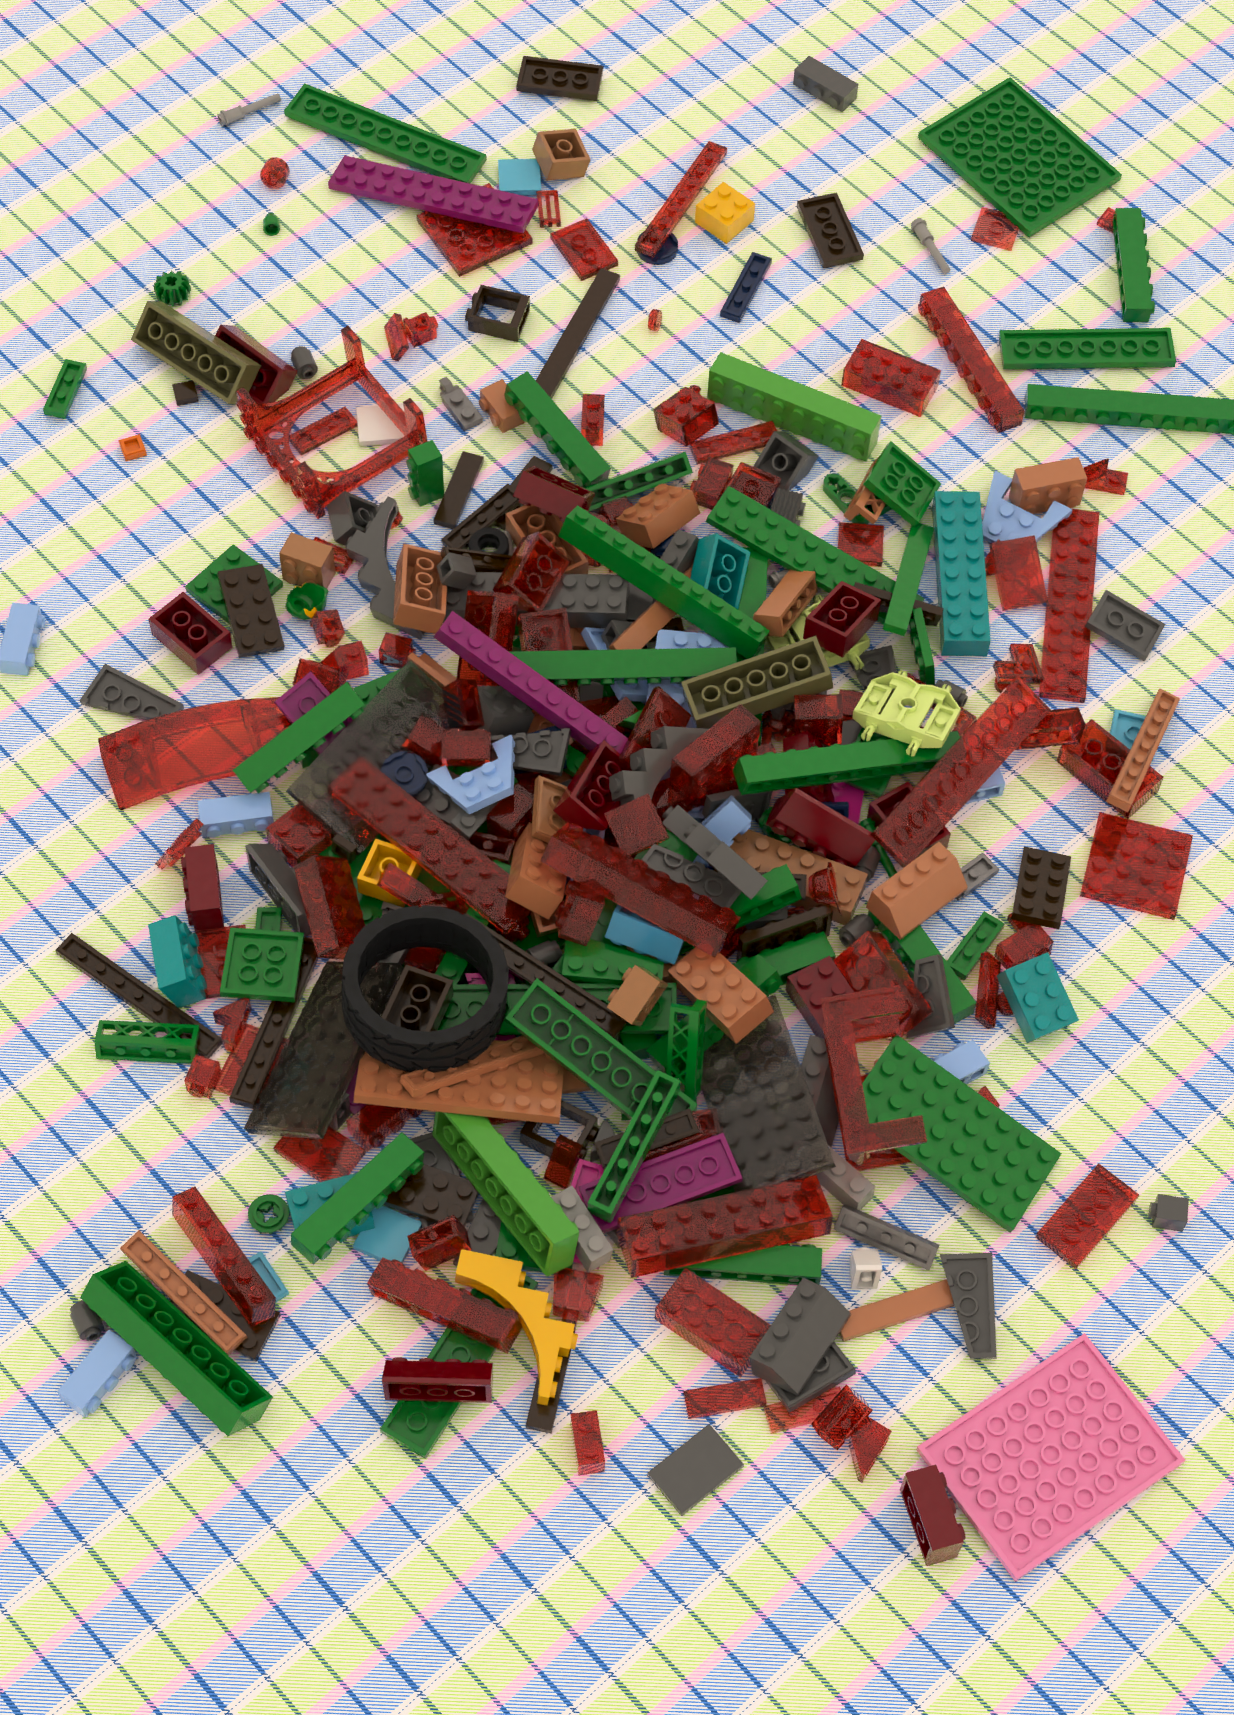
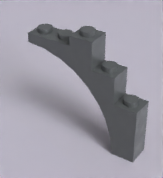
[346,496,425,640]
[609,726,714,848]
[662,805,768,900]

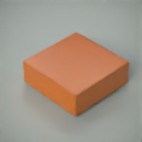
[118,434,147,461]

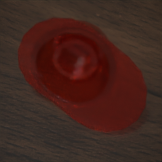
[808,862,842,916]

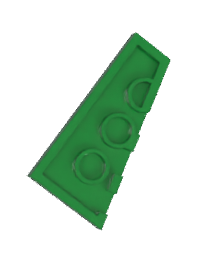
[562,931,664,985]

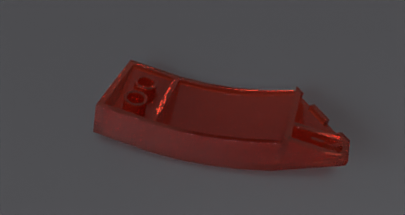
[98,697,292,810]

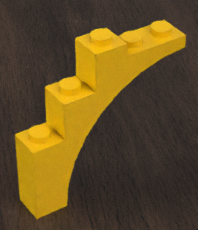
[455,1249,578,1406]

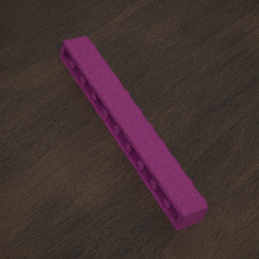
[434,611,642,762]

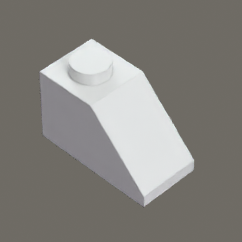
[849,1247,882,1289]

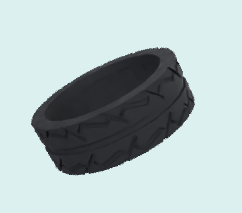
[342,905,509,1073]

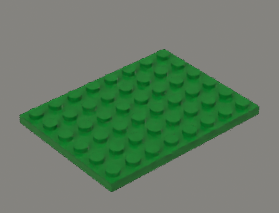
[918,77,1122,237]

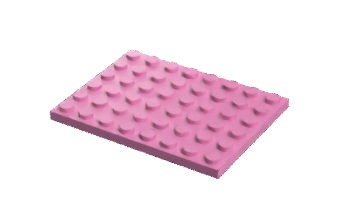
[916,1333,1185,1582]

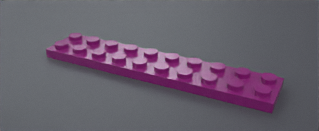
[328,155,539,233]

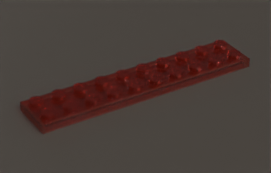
[1038,509,1100,703]
[870,676,1051,868]
[327,756,531,935]

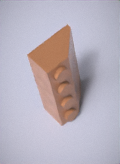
[866,842,968,940]

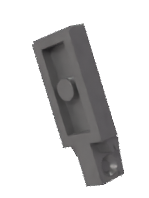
[439,377,483,431]
[956,853,999,901]

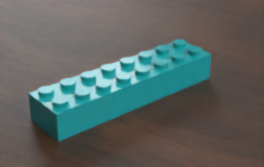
[932,491,991,657]

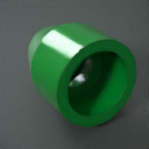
[263,213,280,236]

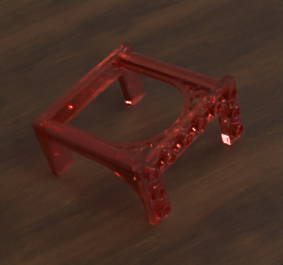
[236,326,428,519]
[820,985,927,1171]

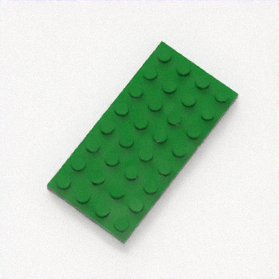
[843,1034,1062,1233]

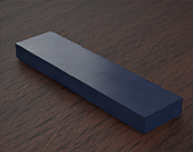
[720,252,772,323]

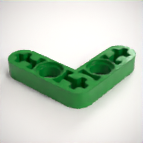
[823,474,892,526]

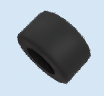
[468,527,509,555]

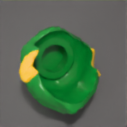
[285,582,329,620]

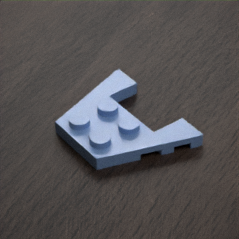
[982,470,1072,557]
[426,735,515,814]

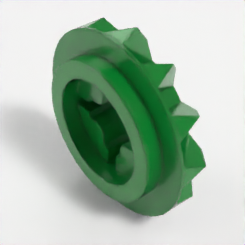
[248,1194,289,1235]

